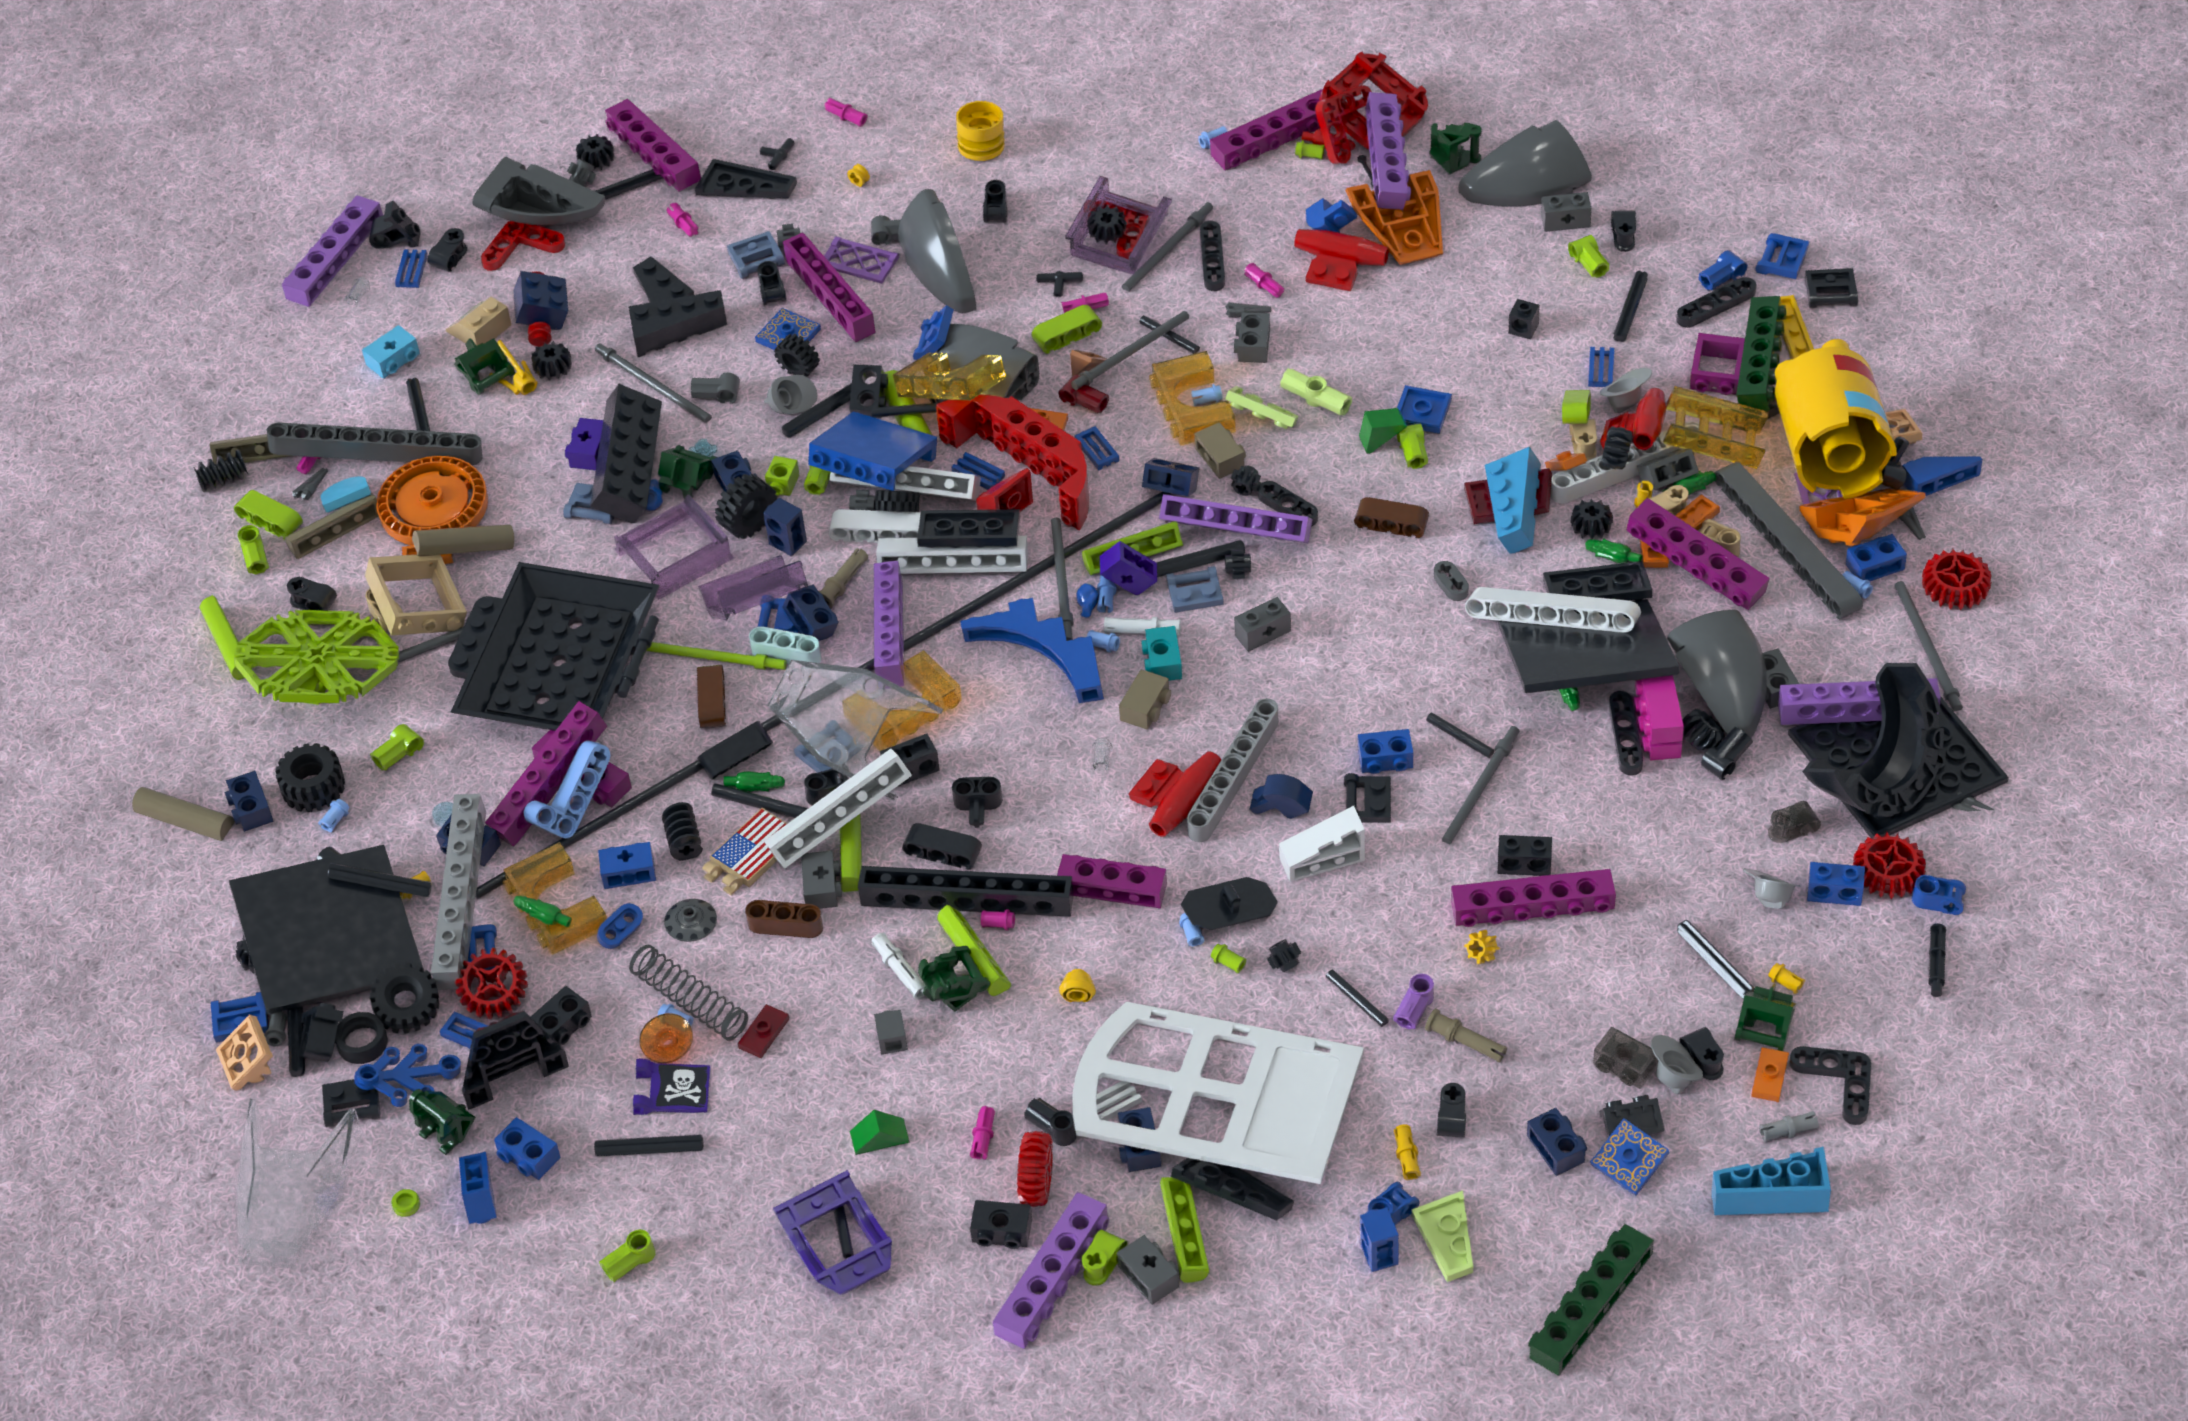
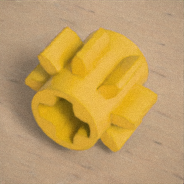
[1464,930,1500,964]

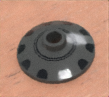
[664,899,717,942]

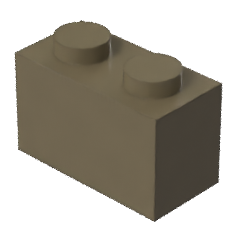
[1194,422,1246,479]
[1119,669,1171,730]

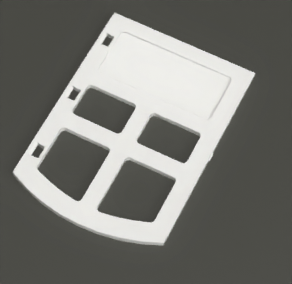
[1072,1002,1364,1184]

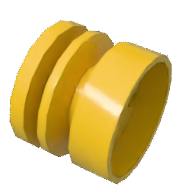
[956,101,1005,161]

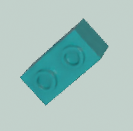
[1141,626,1182,681]

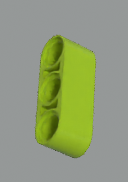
[1031,305,1102,354]
[1562,390,1591,424]
[234,490,303,540]

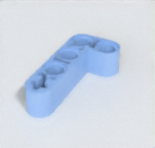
[524,740,610,838]

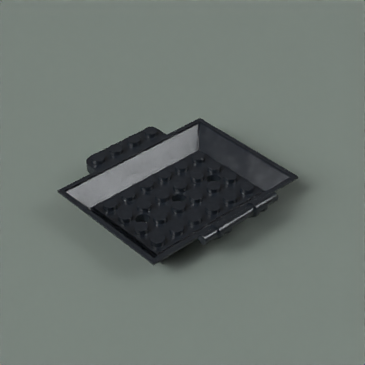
[448,562,660,731]

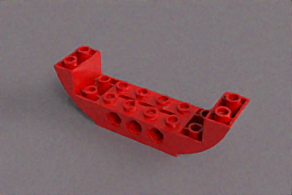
[936,395,1089,530]

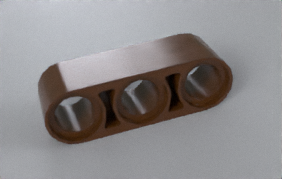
[1354,497,1429,538]
[697,665,726,728]
[745,900,823,938]

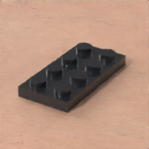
[917,509,1020,548]
[1543,561,1652,609]

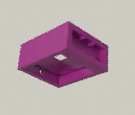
[1690,333,1745,395]

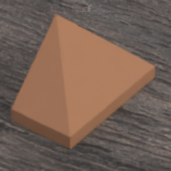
[1070,350,1107,376]

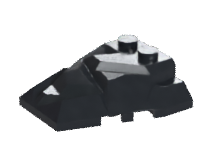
[462,1011,569,1110]

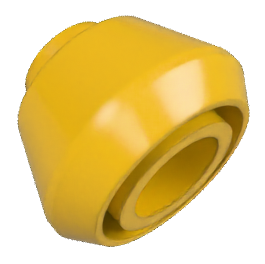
[1059,969,1096,1002]

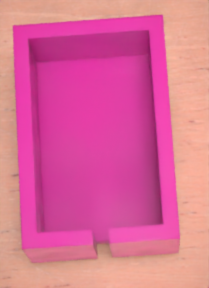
[1634,675,1684,761]

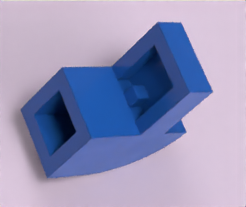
[1306,198,1357,233]

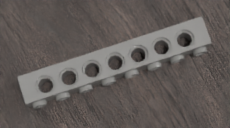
[431,794,486,990]

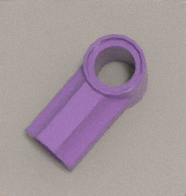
[1394,973,1434,1029]

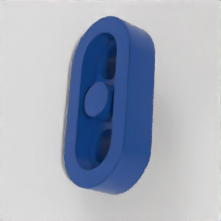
[597,903,643,949]

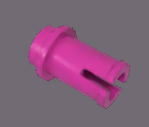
[981,909,1015,931]

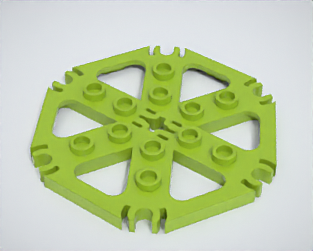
[234,610,399,703]

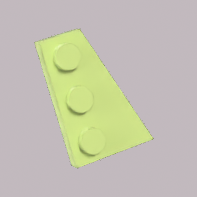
[1225,386,1299,429]
[1411,1191,1473,1282]

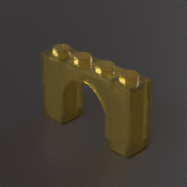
[1149,351,1236,446]
[893,353,1006,401]
[842,650,962,751]
[503,842,607,955]

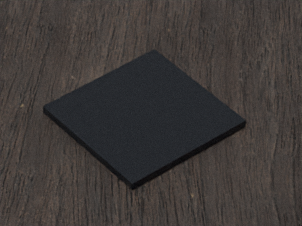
[1498,599,1680,693]
[1788,696,2009,839]
[229,845,424,1015]

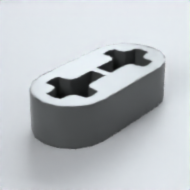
[1434,561,1469,601]

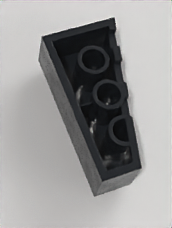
[628,290,727,357]

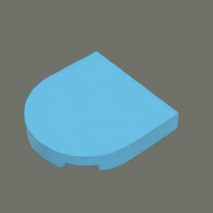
[321,476,371,513]

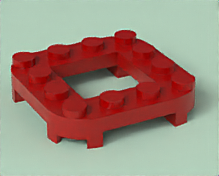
[1319,51,1429,150]

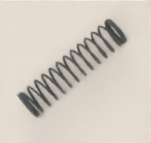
[629,944,748,1041]

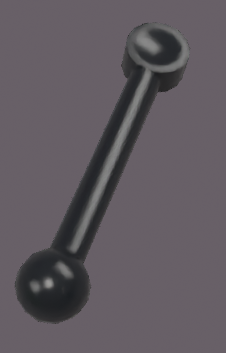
[1357,155,1374,188]

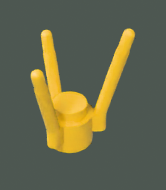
[489,340,538,395]

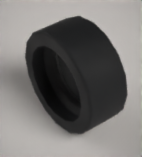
[335,1012,388,1064]

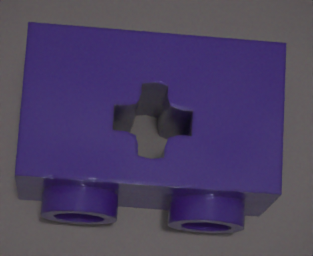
[565,418,603,471]
[1100,541,1157,595]

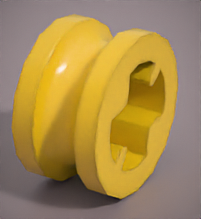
[847,164,870,187]

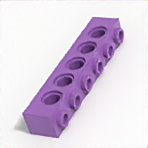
[1365,92,1411,210]
[282,195,383,307]
[1159,494,1313,544]
[874,561,904,689]
[1778,678,1941,725]
[993,1192,1110,1349]

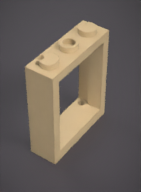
[365,554,467,636]

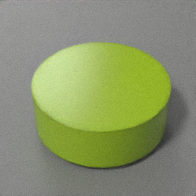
[391,1189,420,1217]

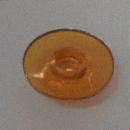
[639,1013,693,1064]

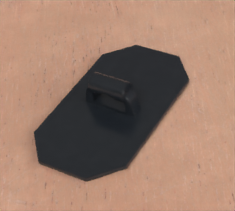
[1181,877,1278,930]

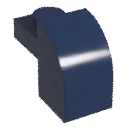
[1249,774,1313,819]

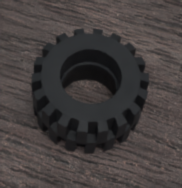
[275,743,345,812]

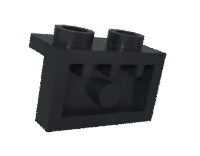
[1599,1095,1665,1138]

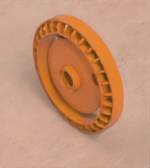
[376,456,488,545]

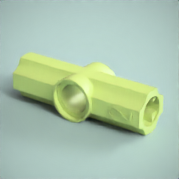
[1280,368,1352,416]

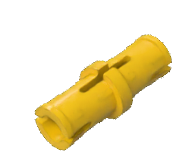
[1393,1124,1421,1180]

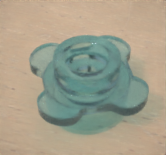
[688,439,717,457]

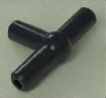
[760,138,795,170]
[1036,271,1083,297]

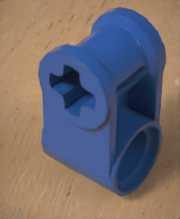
[1912,875,1966,915]
[1368,1181,1420,1225]

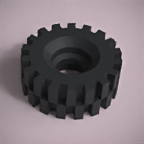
[715,474,778,539]
[370,962,440,1034]

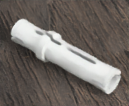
[1104,617,1181,636]
[871,933,925,1000]

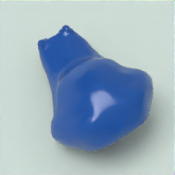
[645,479,663,511]
[1076,583,1099,618]

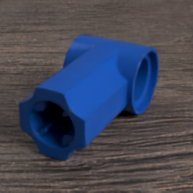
[1699,250,1748,290]

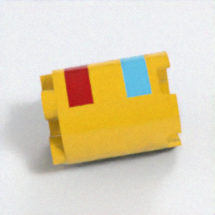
[1775,339,1897,499]

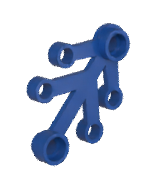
[354,1044,461,1107]

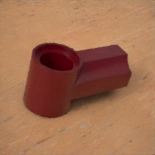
[1058,375,1109,413]

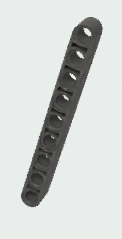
[266,422,483,466]
[1714,462,1863,619]

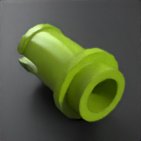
[1295,140,1325,160]
[1211,944,1247,973]

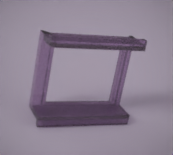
[1065,176,1172,275]
[614,494,734,600]
[698,555,809,621]

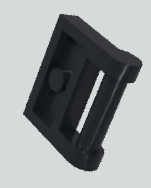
[1805,268,1858,308]
[1344,773,1391,823]
[322,1079,381,1127]

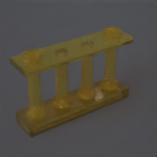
[1663,386,1768,469]

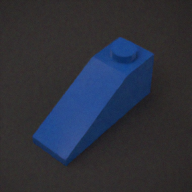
[1902,456,1983,496]
[459,1151,497,1224]

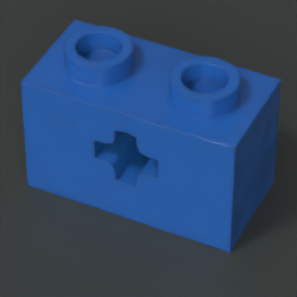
[598,842,656,889]

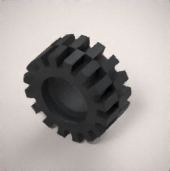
[774,334,820,377]
[875,490,920,512]

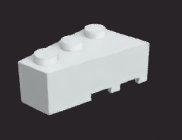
[1279,806,1365,882]

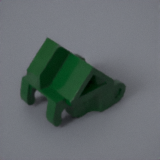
[1429,122,1482,175]
[454,338,515,395]
[658,445,718,501]
[918,946,990,1012]
[1734,984,1796,1051]
[409,1089,476,1155]

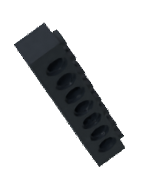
[858,866,1074,917]

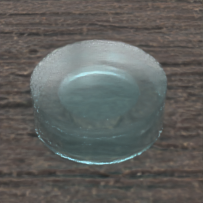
[432,802,453,826]

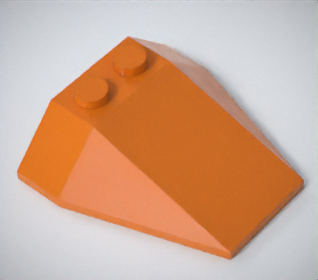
[1345,170,1443,265]
[1799,488,1926,546]

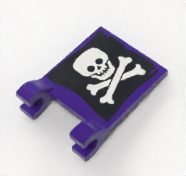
[633,1058,710,1115]

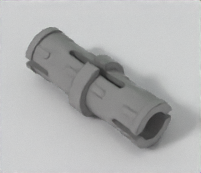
[1759,1111,1819,1142]

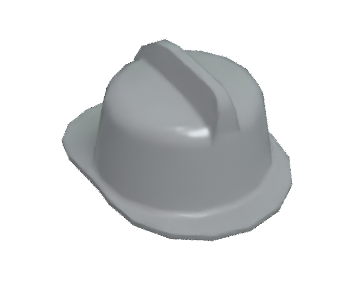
[1600,368,1652,413]
[764,375,818,414]
[1743,868,1801,909]
[1651,1035,1703,1094]

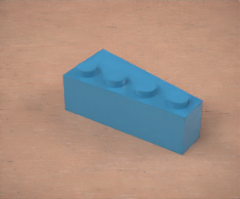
[1485,447,1541,554]
[1711,1146,1831,1215]

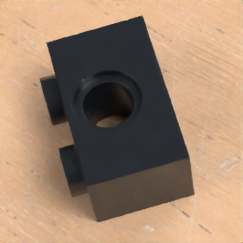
[970,1200,1032,1249]

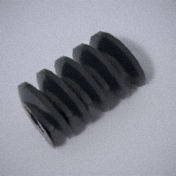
[193,449,248,492]
[662,802,703,861]

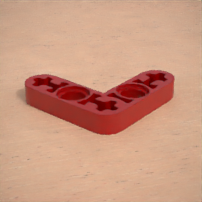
[1315,85,1372,164]
[1084,200,1149,260]
[481,221,565,271]

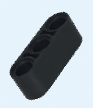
[697,721,773,780]
[902,823,982,870]

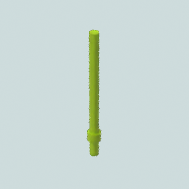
[646,642,787,670]

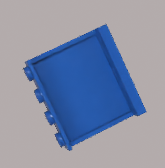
[808,411,937,491]

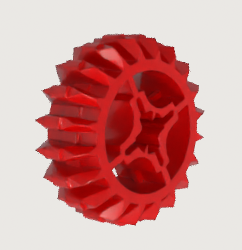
[1922,549,1992,611]
[1853,832,1926,900]
[455,947,528,1020]
[1017,1131,1053,1207]

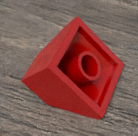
[976,468,1033,512]

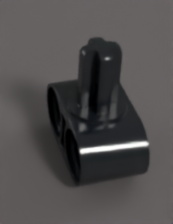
[1881,436,1909,490]
[952,776,1003,828]

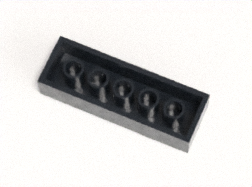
[590,384,662,523]

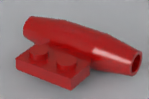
[1294,229,1389,292]
[1600,388,1667,450]
[1128,751,1222,837]

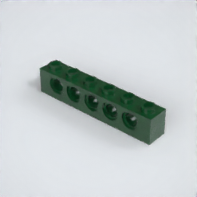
[1736,296,1787,413]
[1528,1224,1654,1376]

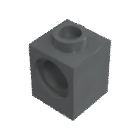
[874,1009,908,1055]

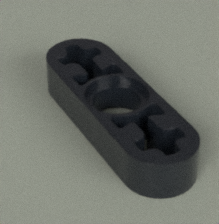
[1258,481,1318,526]

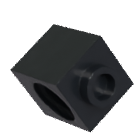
[1508,299,1540,340]

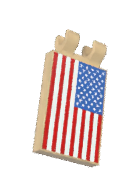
[702,808,787,895]

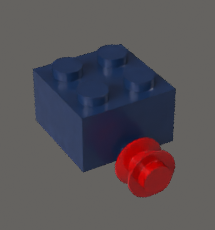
[513,271,568,347]

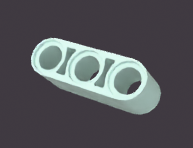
[749,627,821,668]

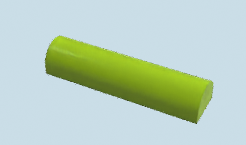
[883,370,932,435]
[1082,521,1183,575]
[199,595,245,680]
[840,814,862,892]
[937,905,1012,996]
[1160,1177,1209,1283]

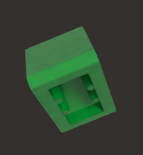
[1359,408,1407,454]
[850,1109,910,1155]

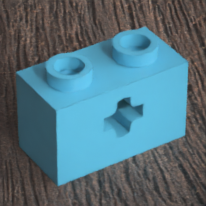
[362,325,420,379]

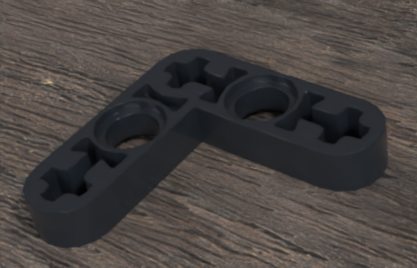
[1789,1046,1871,1125]

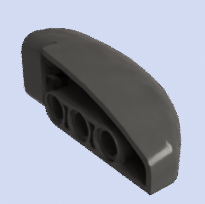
[1459,120,1592,207]
[472,157,605,225]
[898,189,977,313]
[937,324,1040,401]
[1667,610,1767,738]

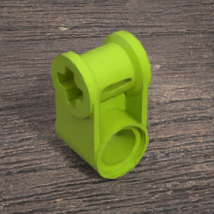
[1082,1230,1128,1286]

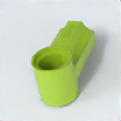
[1568,235,1610,278]
[1397,423,1428,469]
[804,465,831,495]
[237,525,269,575]
[370,724,424,771]
[599,1229,656,1282]

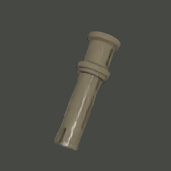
[819,548,868,609]
[1425,1008,1507,1063]

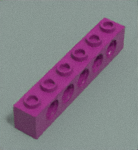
[1210,89,1332,171]
[605,98,701,192]
[783,232,876,343]
[1626,498,1770,610]
[485,701,607,847]
[1451,869,1616,927]

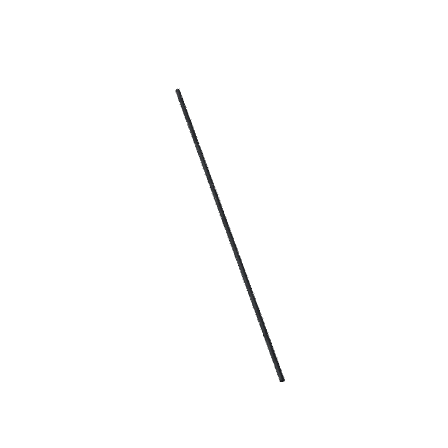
[476,491,1171,899]

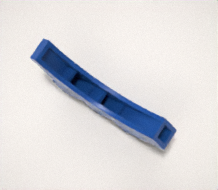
[960,598,1104,703]

